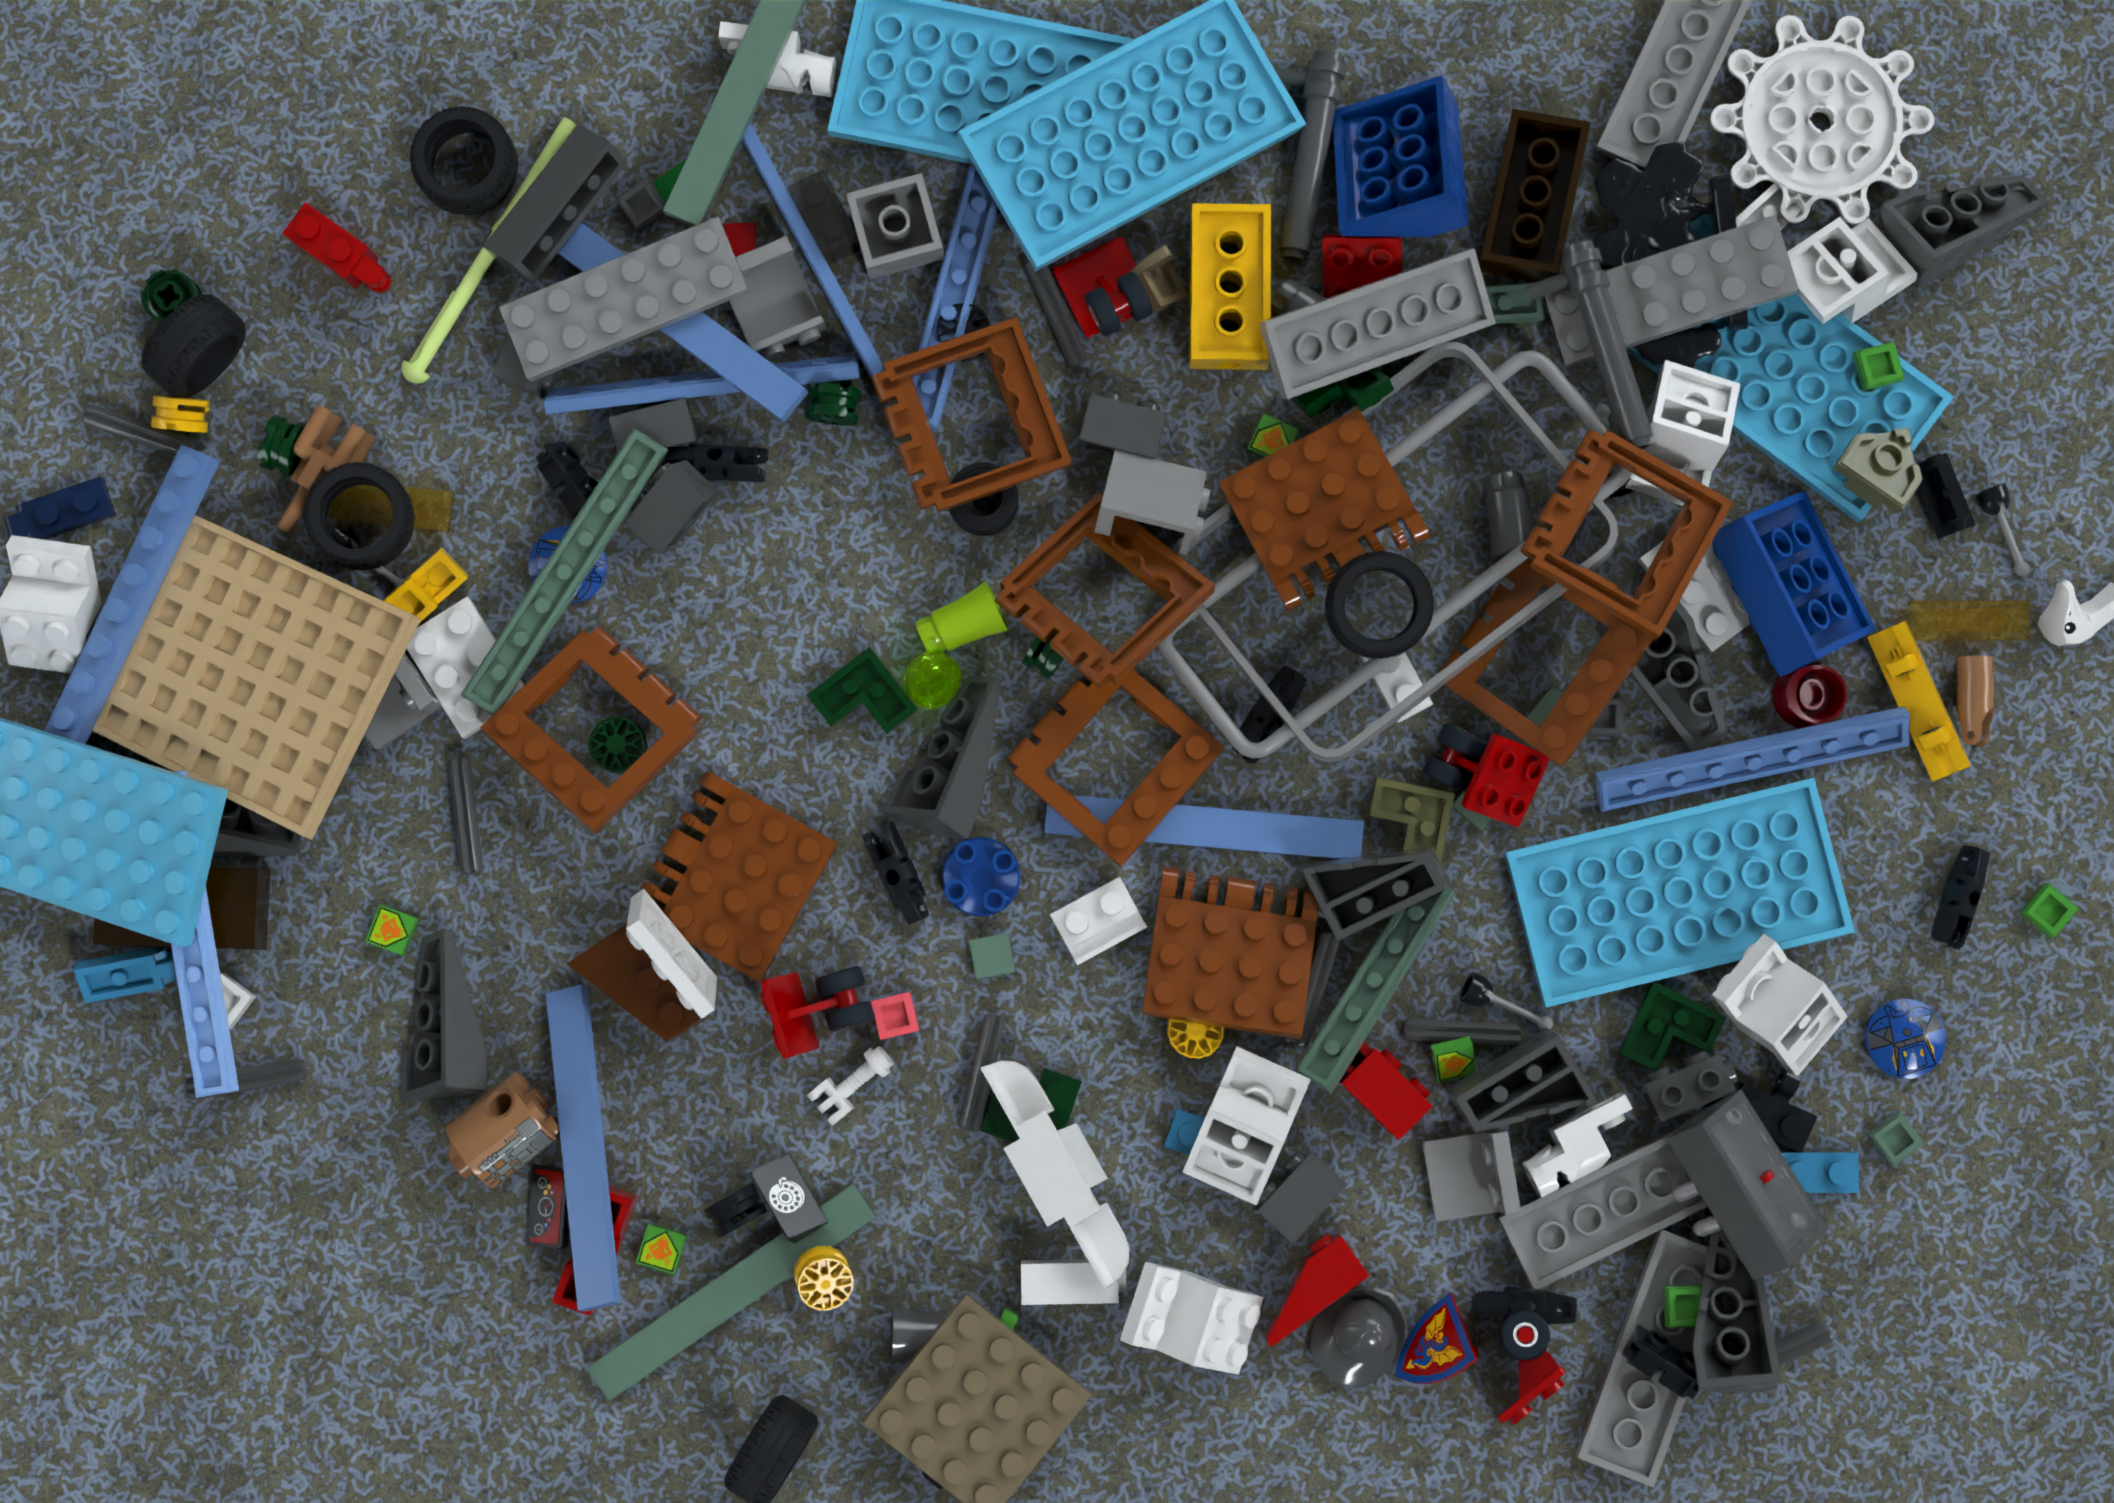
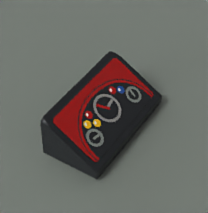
[526,1164,569,1249]

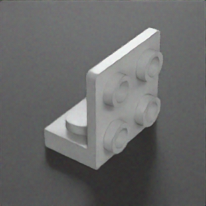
[365,652,442,750]
[1422,1129,1521,1221]

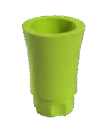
[915,581,1009,656]

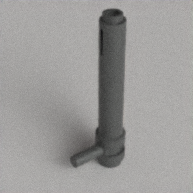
[1274,50,1346,262]
[1526,240,1653,449]

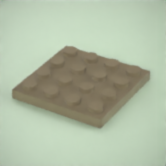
[862,1292,1092,1503]

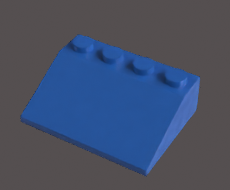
[1333,75,1468,237]
[1711,490,1876,677]

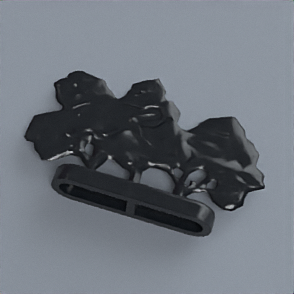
[1593,141,1748,368]

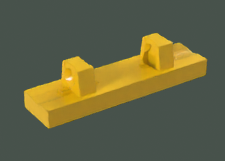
[1867,621,1971,782]

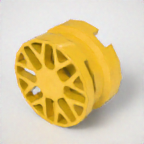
[151,395,210,433]
[1167,1019,1224,1059]
[793,1246,854,1311]

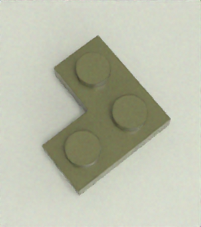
[1368,777,1455,862]

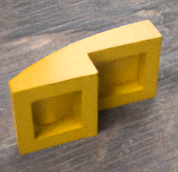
[383,547,469,623]

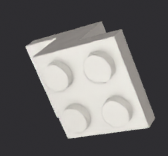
[1787,217,1918,324]
[1625,360,1740,506]
[0,535,102,673]
[1712,934,1848,1076]
[1183,1047,1311,1205]
[1120,1262,1264,1375]

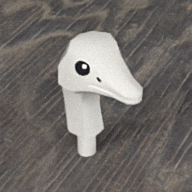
[2038,580,2114,646]

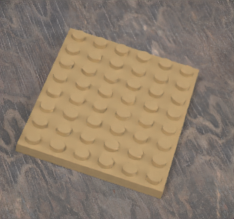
[92,515,421,840]

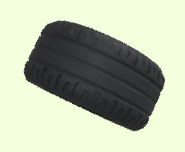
[410,106,518,215]
[142,294,246,398]
[304,462,415,571]
[1325,551,1434,659]
[724,1395,819,1503]

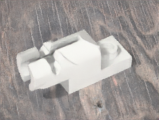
[718,21,836,97]
[1522,1093,1633,1198]

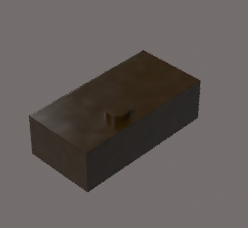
[1480,109,1591,282]
[93,867,271,950]

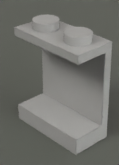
[730,236,826,360]
[1094,449,1211,555]

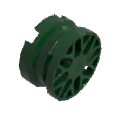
[141,269,202,323]
[804,382,861,426]
[257,415,306,476]
[1022,635,1064,680]
[588,717,648,774]

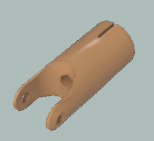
[1956,656,1994,747]

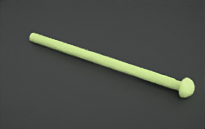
[401,117,576,384]

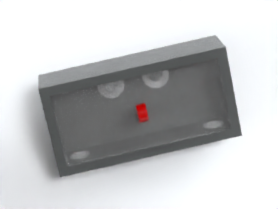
[1666,1089,1828,1280]

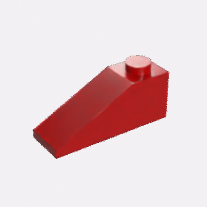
[1264,1232,1369,1347]

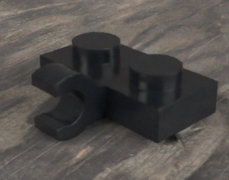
[1728,1070,1818,1153]

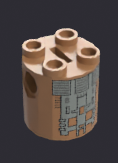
[445,1071,560,1189]

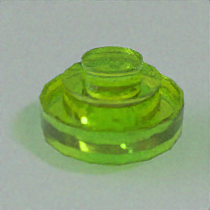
[903,650,961,709]

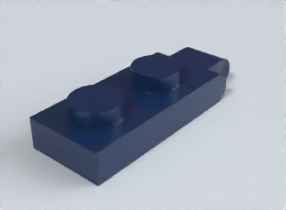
[3,477,116,540]

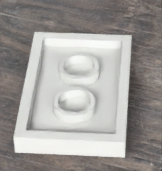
[1637,541,1750,654]
[407,597,524,739]
[626,889,717,1019]

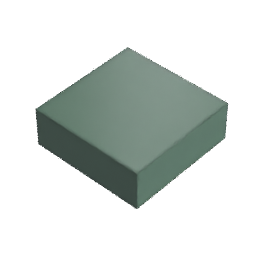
[969,933,1015,980]
[1866,1111,1925,1167]

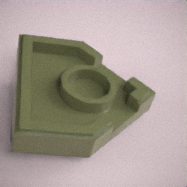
[1833,428,1923,514]

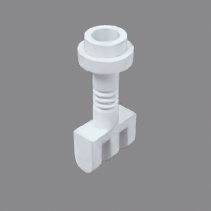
[807,1046,894,1126]

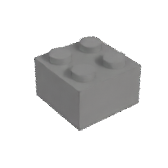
[846,173,944,280]

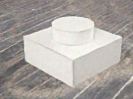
[220,973,256,1029]

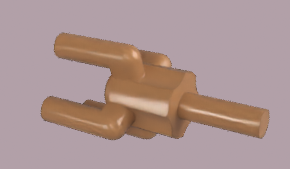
[277,404,376,534]

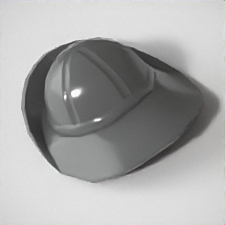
[1310,1286,1408,1388]

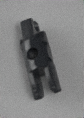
[665,444,769,483]
[1231,666,1307,764]
[862,821,929,925]
[1931,845,1990,950]
[1470,1286,1578,1325]

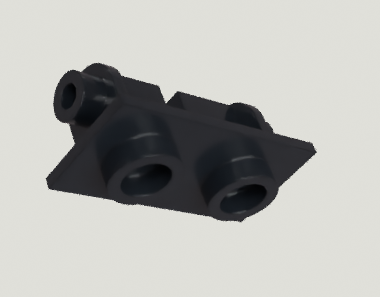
[536,442,599,518]
[1917,453,1975,539]
[1622,1324,1699,1399]

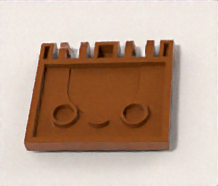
[1218,409,1430,611]
[628,770,838,982]
[1141,866,1319,1039]

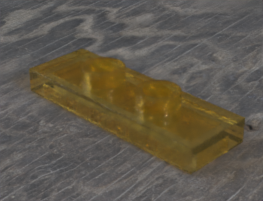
[330,485,455,533]
[1907,600,2030,642]

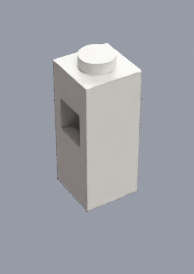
[1021,1259,1126,1305]

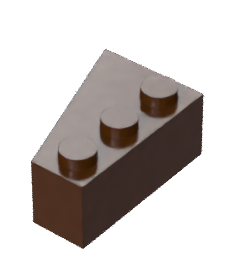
[567,924,705,1042]

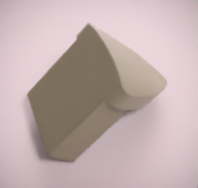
[1130,245,1189,313]

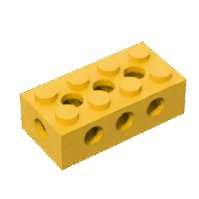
[1189,203,1271,370]

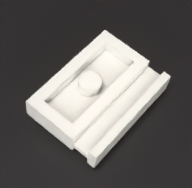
[1050,877,1147,965]

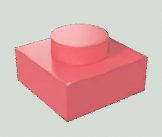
[871,992,920,1040]

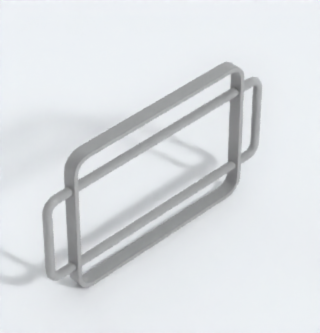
[1157,341,1631,762]

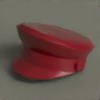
[1772,661,1847,728]

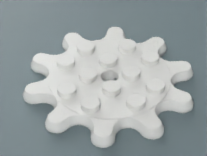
[1710,15,1934,224]

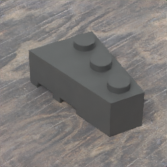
[1301,847,1451,941]
[1445,1028,1599,1132]

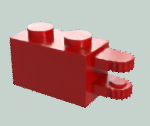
[282,202,392,294]
[1339,1042,1433,1140]

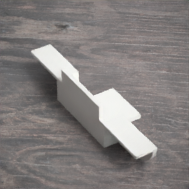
[980,1060,1130,1289]

